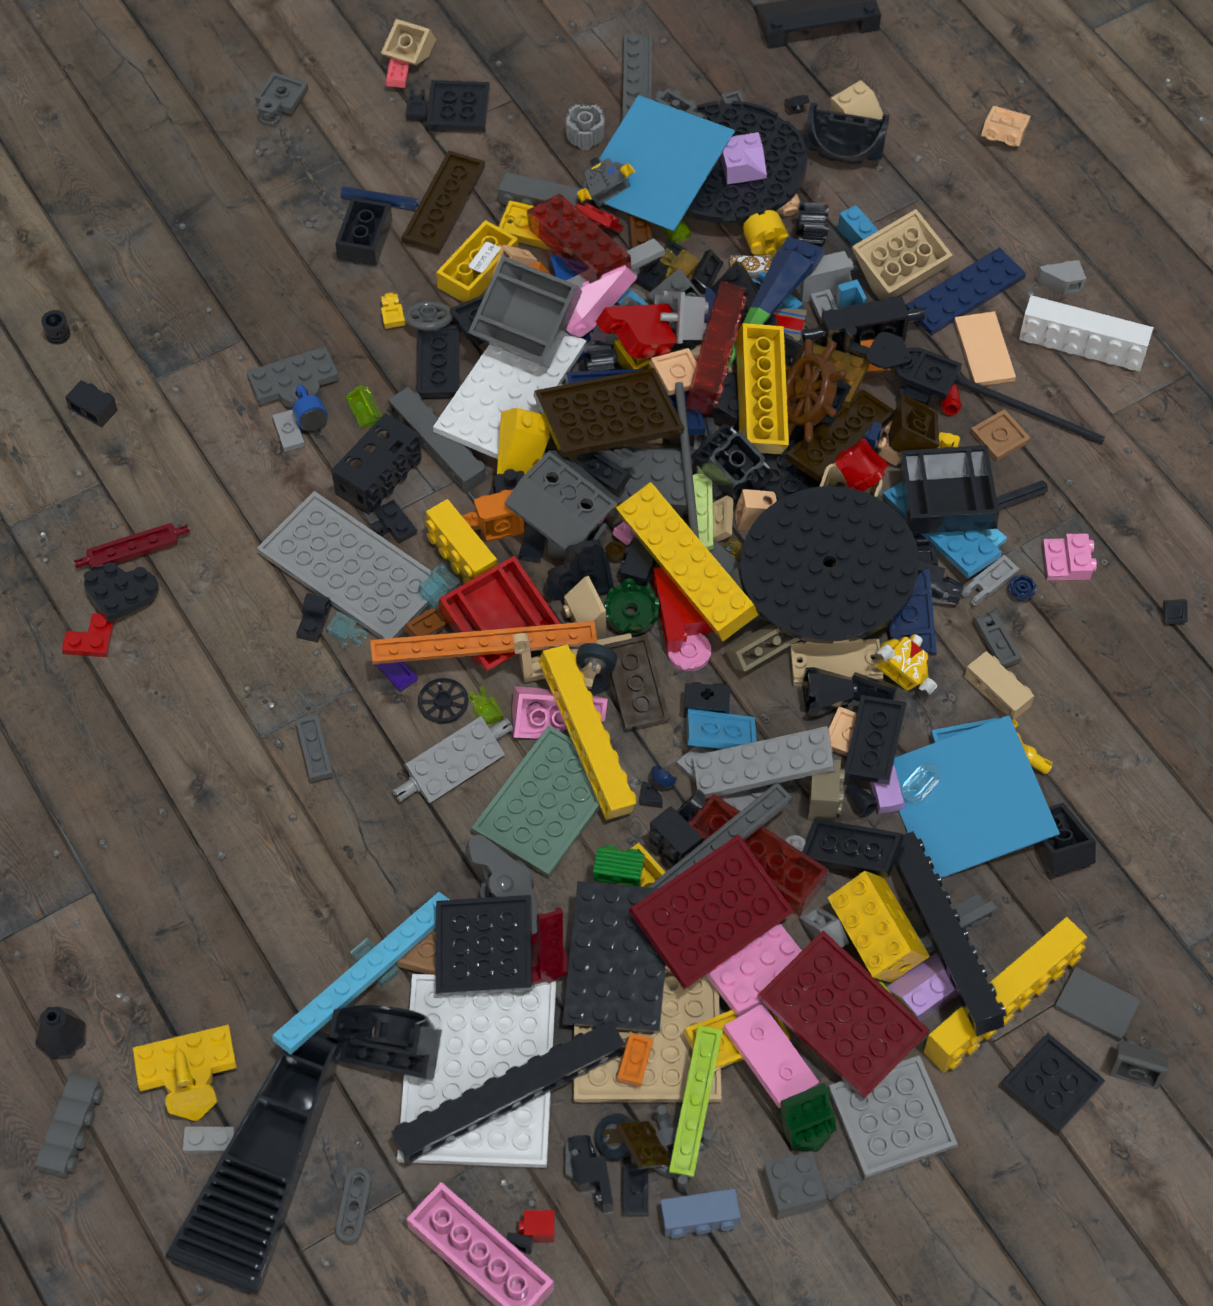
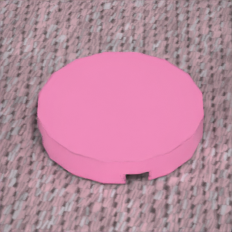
[667,633,711,671]

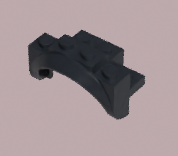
[804,102,890,164]

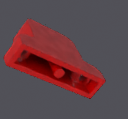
[595,304,677,359]
[652,567,713,653]

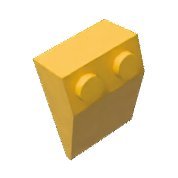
[497,408,550,475]

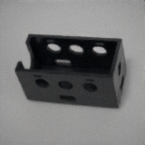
[331,413,422,515]

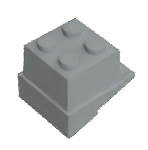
[654,290,708,344]

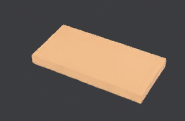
[954,311,1016,386]

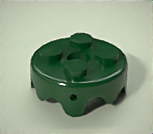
[604,578,659,635]

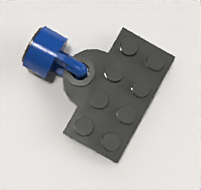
[246,346,339,431]

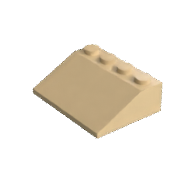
[852,209,953,301]

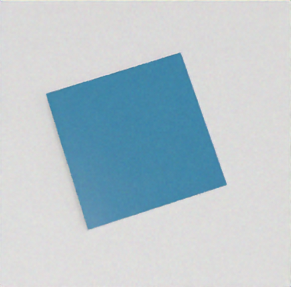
[581,95,735,231]
[894,715,1060,878]

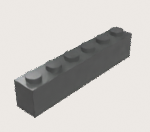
[388,387,486,494]

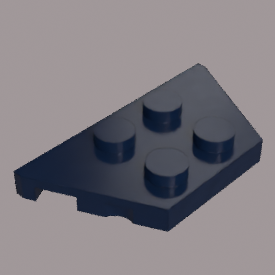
[889,569,937,654]

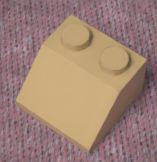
[381,19,437,65]
[829,80,883,120]
[562,576,606,637]

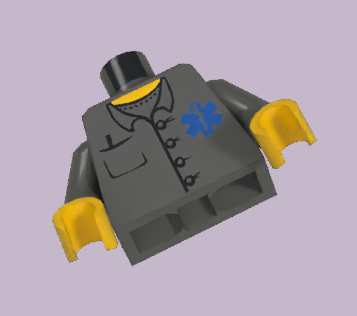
[577,157,636,207]

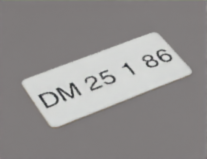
[468,242,501,273]

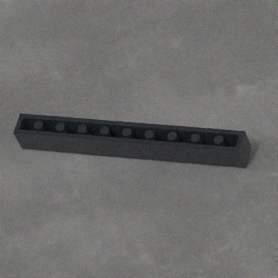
[894,831,1006,1037]
[391,1020,625,1165]

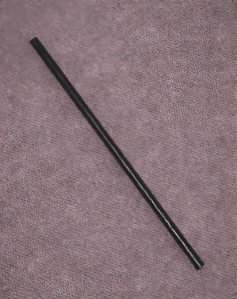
[955,376,1105,444]

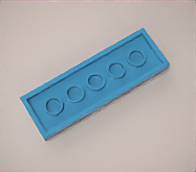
[883,481,1002,578]

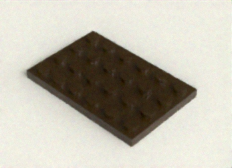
[534,368,684,458]

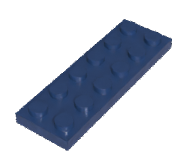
[906,247,1026,336]

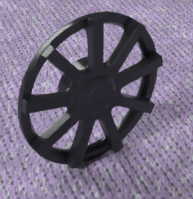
[418,678,469,724]

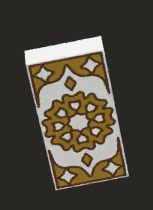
[730,256,771,276]

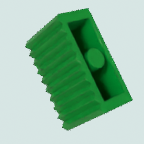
[593,845,645,887]

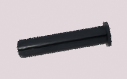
[997,480,1048,509]

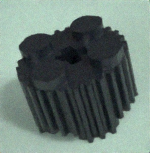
[796,202,829,244]
[584,344,617,371]

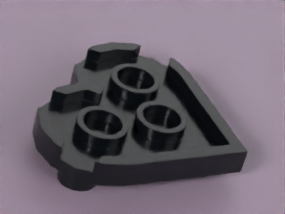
[546,539,614,604]
[84,562,159,622]

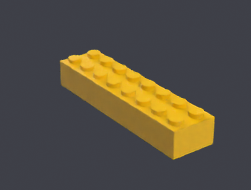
[616,482,758,642]
[924,917,1087,1073]

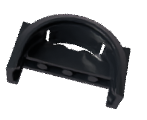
[329,1005,442,1079]

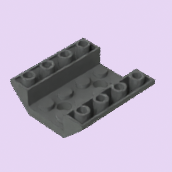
[504,450,624,552]

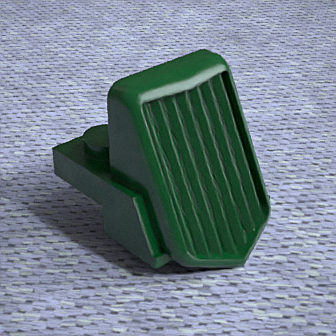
[773,1083,837,1152]

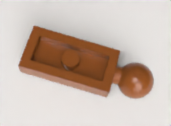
[404,605,449,637]

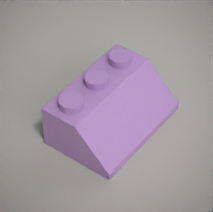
[887,953,957,1022]

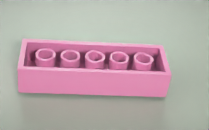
[406,1182,554,1306]

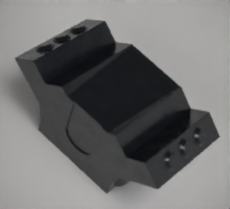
[691,424,774,506]

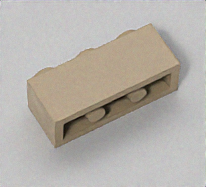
[965,651,1034,720]

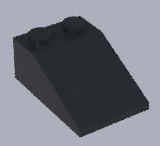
[1034,803,1096,876]

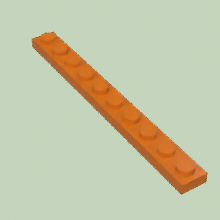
[370,621,597,664]

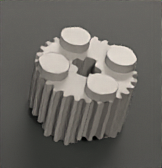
[566,104,605,151]

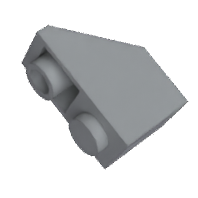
[1037,260,1086,295]

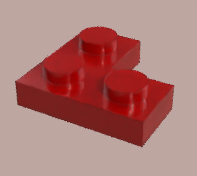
[62,613,115,658]

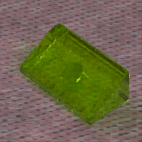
[345,384,382,429]

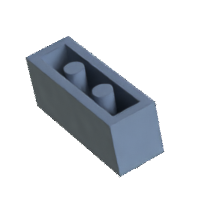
[660,1189,741,1239]

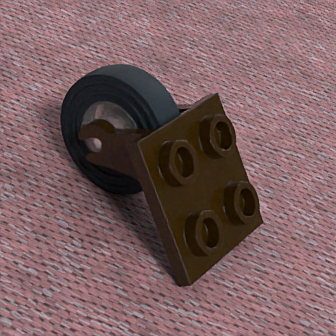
[596,1113,671,1169]

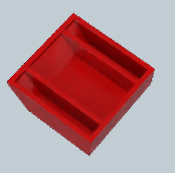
[438,556,561,672]

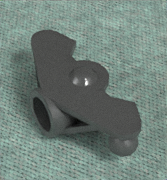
[465,835,538,935]

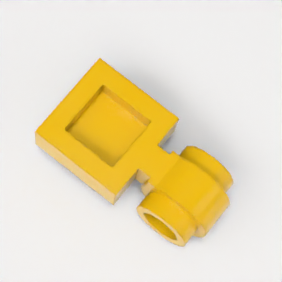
[381,292,405,329]

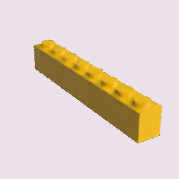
[538,644,636,820]

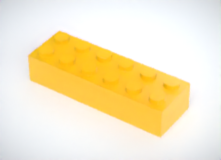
[736,323,789,454]

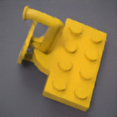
[133,1024,237,1121]

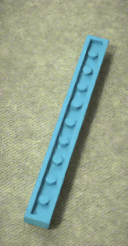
[273,892,450,1055]

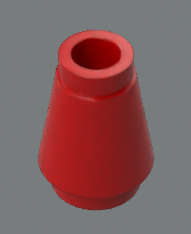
[941,385,962,416]

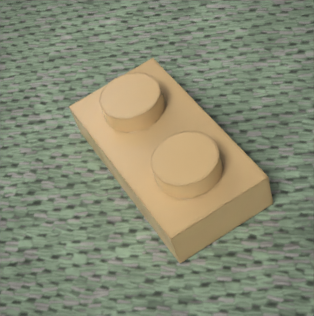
[713,495,733,542]

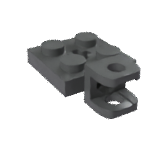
[255,72,308,126]

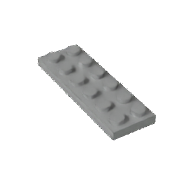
[693,726,835,799]

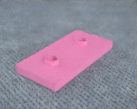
[723,1003,819,1109]

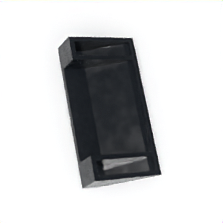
[754,0,881,49]

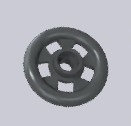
[404,301,453,330]

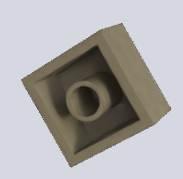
[808,760,845,822]

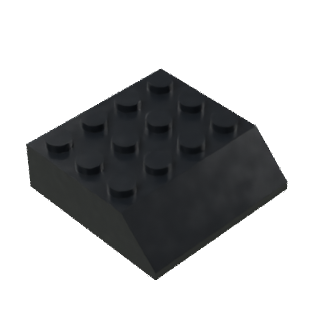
[900,445,999,534]

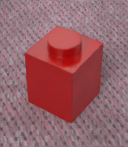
[519,1210,555,1243]

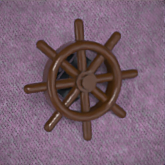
[785,339,852,442]

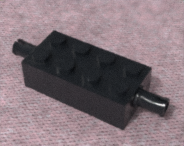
[802,296,925,353]

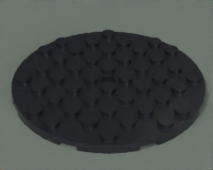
[685,101,807,223]
[740,486,919,644]

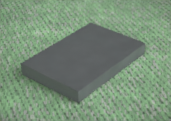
[1054,967,1141,1041]

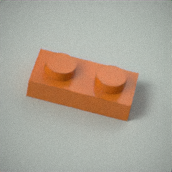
[617,1033,654,1087]

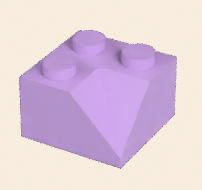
[720,132,767,184]

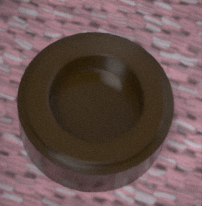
[605,541,626,564]

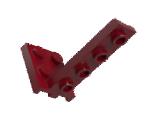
[532,907,569,988]

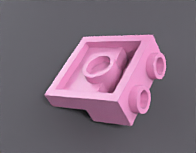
[1042,534,1097,580]

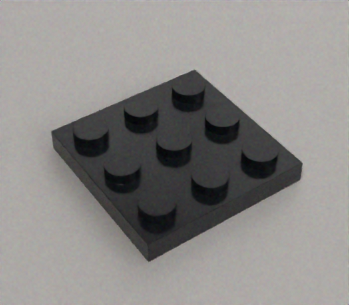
[426,80,490,132]
[1001,1033,1105,1134]

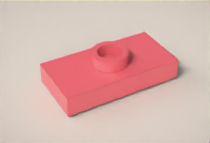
[386,58,410,88]

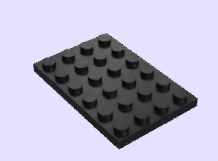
[563,881,666,1033]

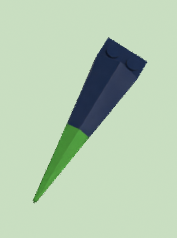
[724,237,825,369]

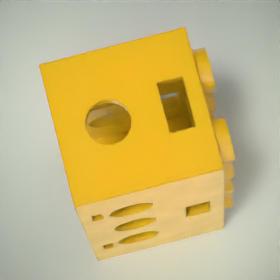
[827,871,930,983]

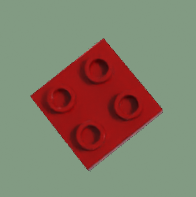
[574,203,624,244]

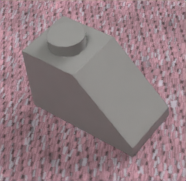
[799,906,849,947]

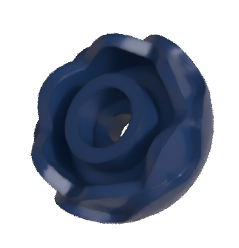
[1009,575,1037,601]
[651,764,677,789]

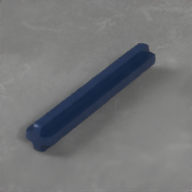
[341,186,419,210]

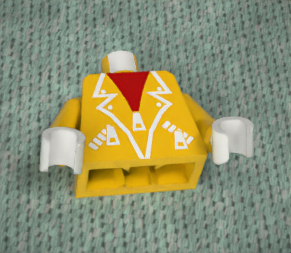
[875,634,937,695]

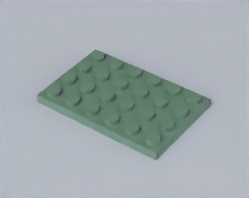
[471,726,625,878]

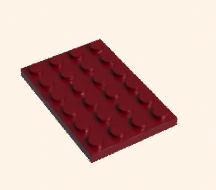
[628,834,794,990]
[757,930,930,1099]

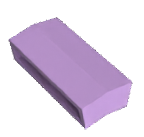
[870,765,906,814]

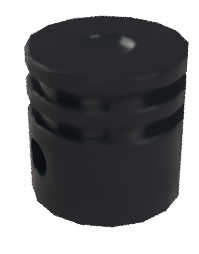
[41,310,71,345]

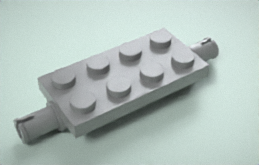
[392,716,513,803]

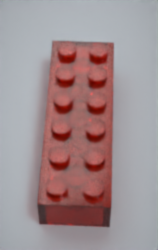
[527,193,632,283]
[685,281,747,415]
[689,794,829,916]

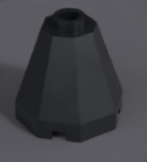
[803,667,857,716]
[35,1007,87,1060]

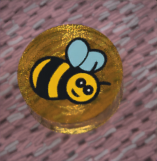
[724,539,743,561]

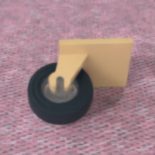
[569,643,617,689]

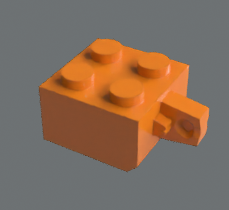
[462,489,524,543]

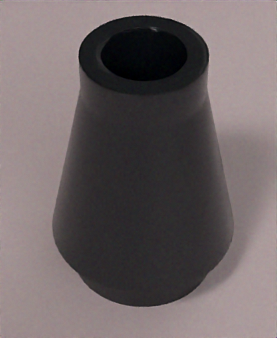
[845,783,878,816]

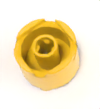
[743,210,789,258]

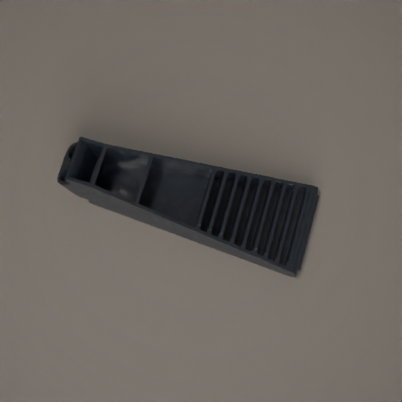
[165,1030,342,1294]

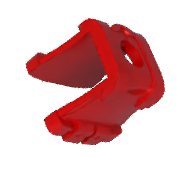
[835,438,889,491]

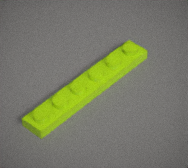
[669,1025,722,1178]

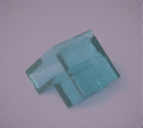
[418,563,460,610]

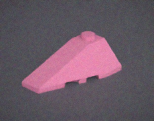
[566,265,637,338]
[512,686,608,739]

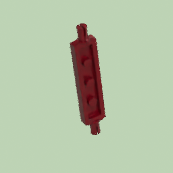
[74,523,190,569]

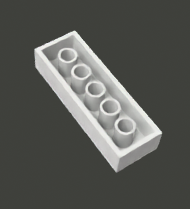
[1019,295,1153,371]

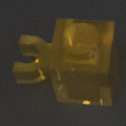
[660,248,700,279]

